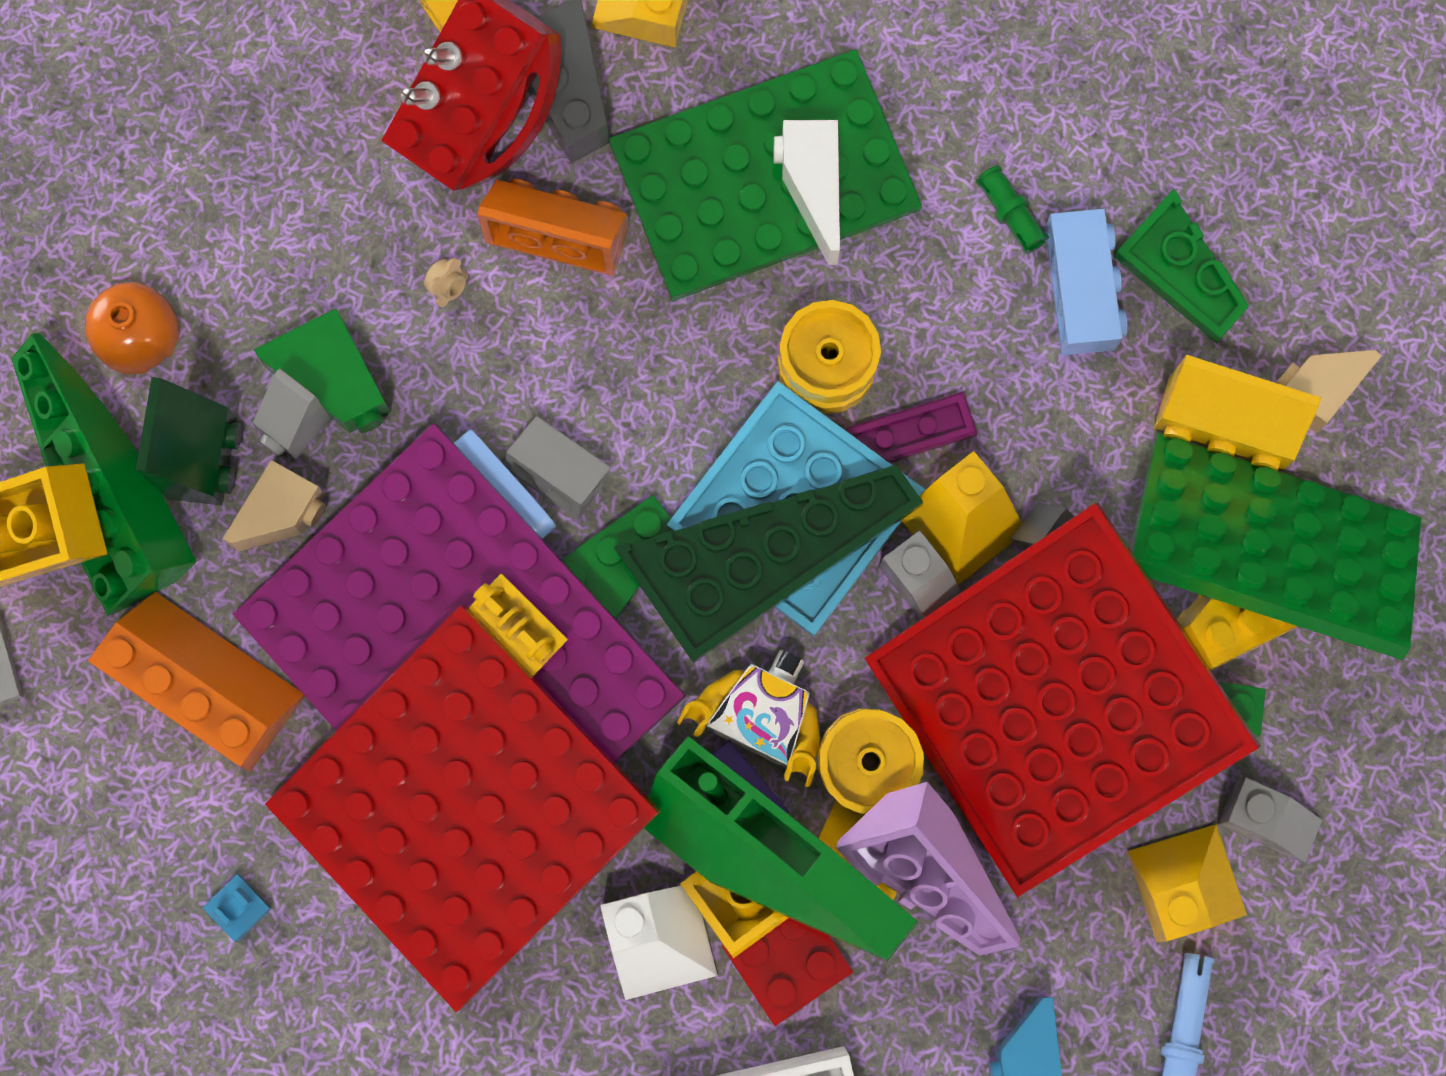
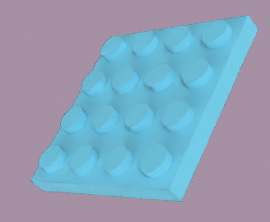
[667,381,925,637]

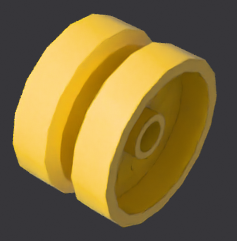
[777,300,881,414]
[817,708,924,814]

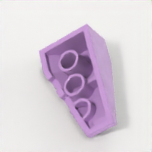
[836,782,1021,956]

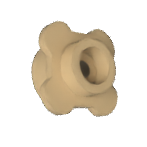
[424,258,468,307]

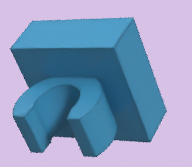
[203,874,272,942]

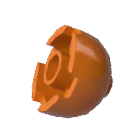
[85,282,179,374]

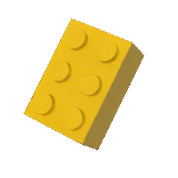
[0,463,107,587]

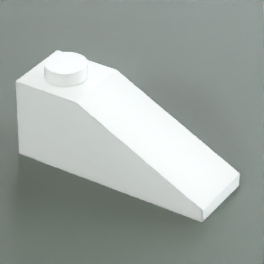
[773,120,840,265]

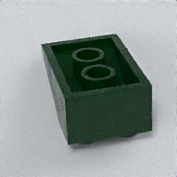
[136,377,242,506]

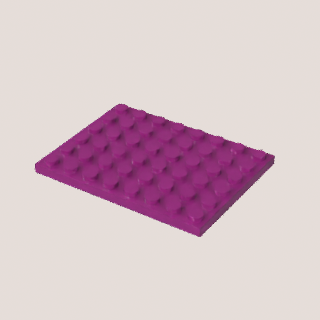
[232,423,687,763]

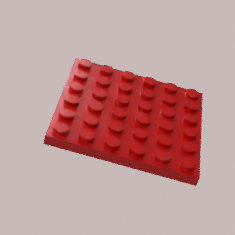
[864,503,1261,898]
[265,605,661,1012]

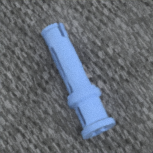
[1161,953,1215,1076]

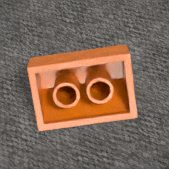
[477,179,629,276]

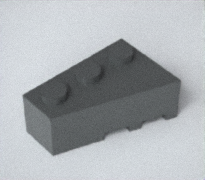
[528,0,609,164]

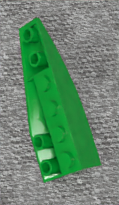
[11,333,197,616]
[644,736,918,962]

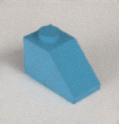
[989,997,1062,1076]

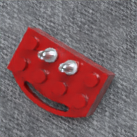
[381,0,561,191]

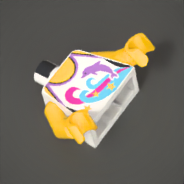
[677,650,821,787]

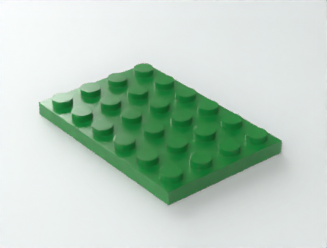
[609,49,922,302]
[1131,433,1421,660]

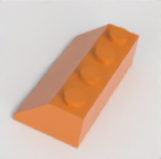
[88,592,305,772]

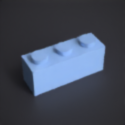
[1045,209,1128,355]

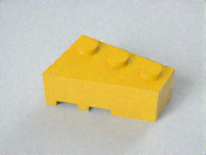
[1177,594,1298,670]

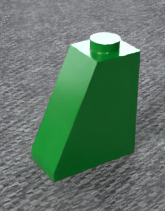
[254,308,391,433]

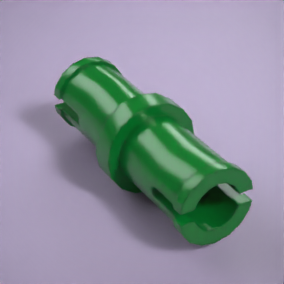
[976,165,1049,254]

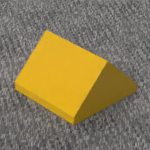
[680,871,789,958]

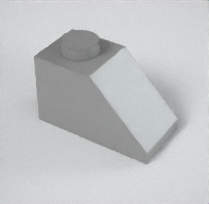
[253,368,330,460]
[879,530,962,620]
[1217,778,1322,863]

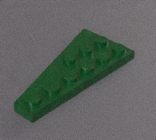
[613,465,924,664]

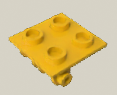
[469,573,568,676]

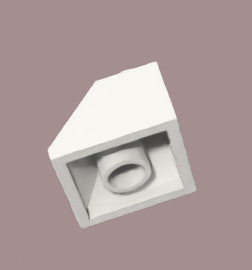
[600,886,718,1000]

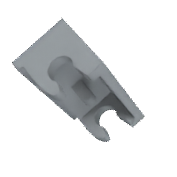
[505,416,611,520]

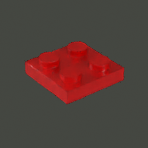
[721,918,853,1027]

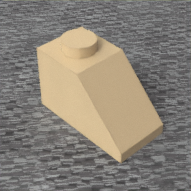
[1276,350,1382,433]
[223,460,326,551]

